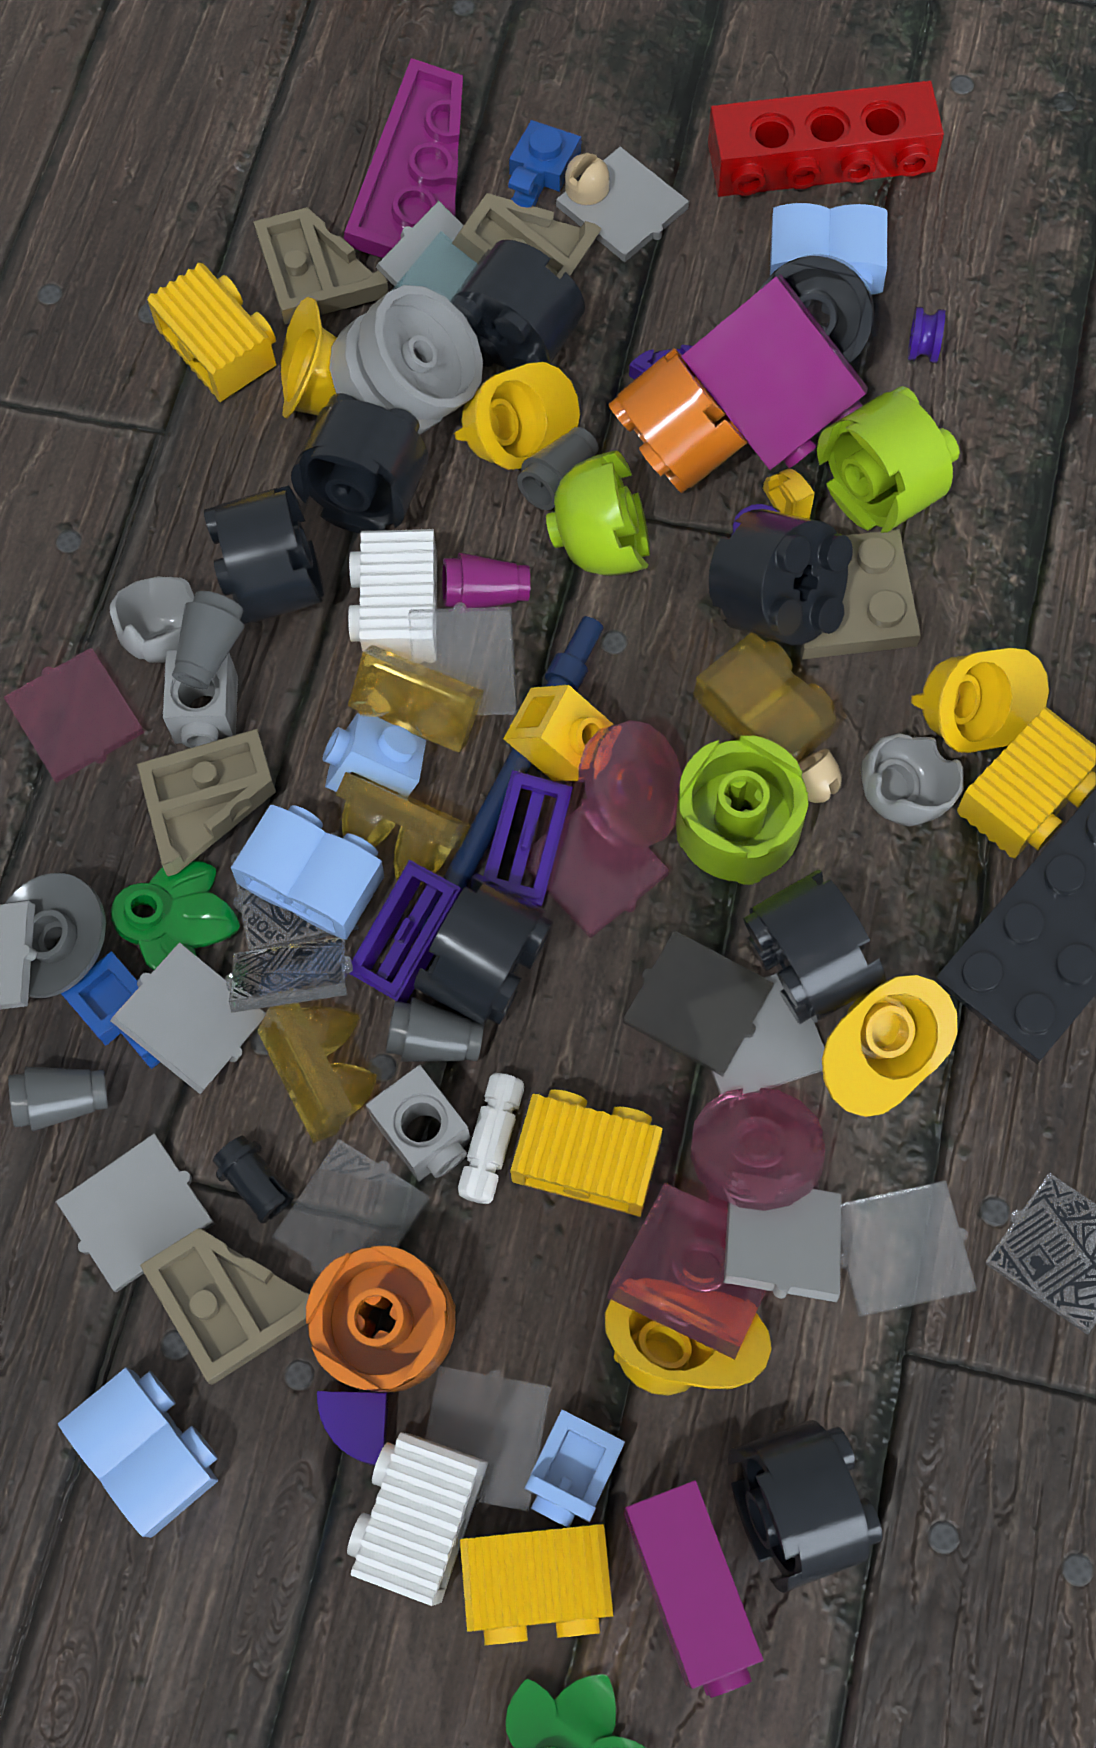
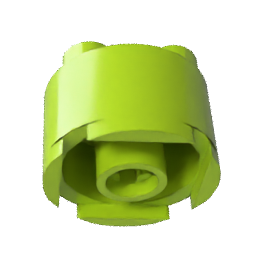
[817,386,960,533]
[676,736,808,885]

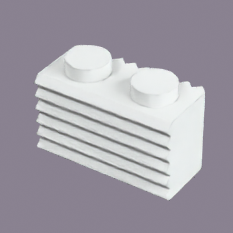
[349,529,437,664]
[347,1432,489,1606]

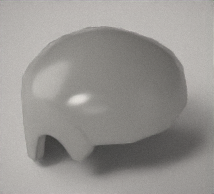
[110,576,195,663]
[860,733,964,827]

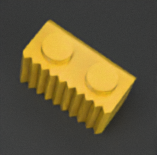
[147,263,276,402]
[957,707,1096,858]
[510,1090,663,1217]
[460,1524,613,1645]

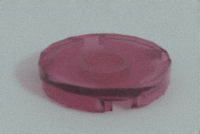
[579,720,682,848]
[690,1088,825,1211]

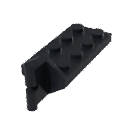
[935,789,1096,1065]

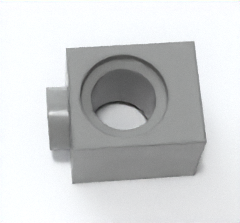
[163,650,238,748]
[366,1065,471,1182]

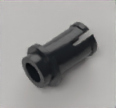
[212,1135,295,1224]

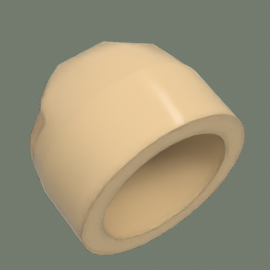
[565,153,609,205]
[798,749,842,803]

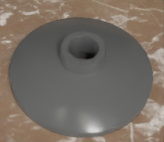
[4,873,106,998]

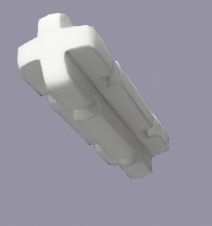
[458,1073,524,1204]

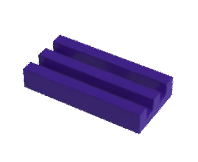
[483,770,573,907]
[346,860,463,1003]

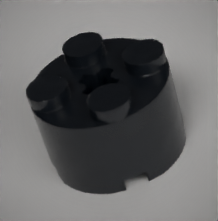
[450,240,585,370]
[761,254,874,364]
[291,393,428,534]
[204,485,324,624]
[709,509,853,645]
[743,869,886,1024]
[414,873,553,1025]
[728,1420,883,1593]

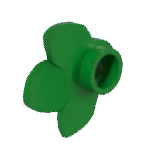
[111,861,240,970]
[506,1674,646,1748]

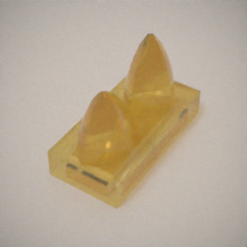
[348,645,484,753]
[336,772,471,886]
[257,995,377,1143]

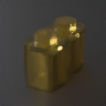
[694,632,837,762]

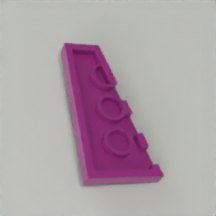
[344,58,463,258]

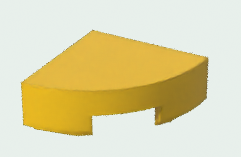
[763,468,815,519]

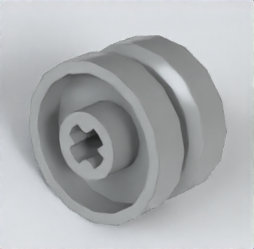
[329,285,483,435]

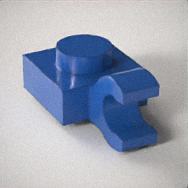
[508,120,581,208]
[61,951,160,1069]

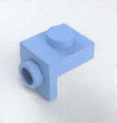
[323,709,426,797]
[524,1410,625,1528]

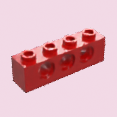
[708,80,944,197]

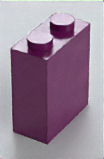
[681,274,868,470]
[624,1480,764,1698]

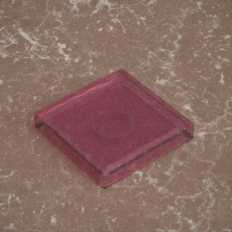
[607,1183,767,1360]

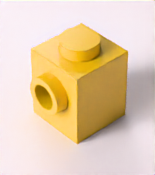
[503,685,618,781]

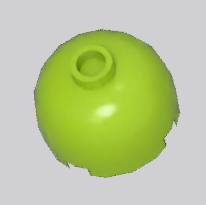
[546,450,650,576]

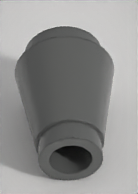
[517,427,599,510]
[172,591,244,689]
[385,997,484,1062]
[8,1066,108,1132]

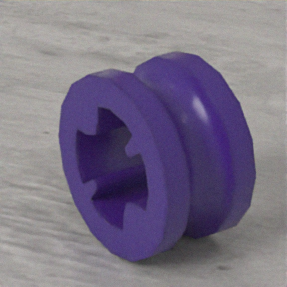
[907,306,946,363]

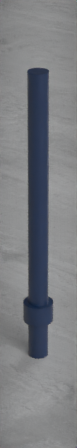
[419,616,604,934]

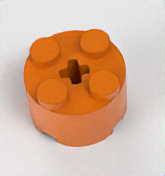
[608,348,747,493]
[306,1246,456,1392]

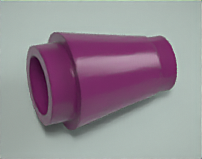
[442,552,531,613]

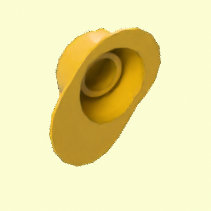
[281,297,337,419]
[454,362,580,470]
[911,648,1049,753]
[822,975,957,1117]
[604,1281,772,1396]

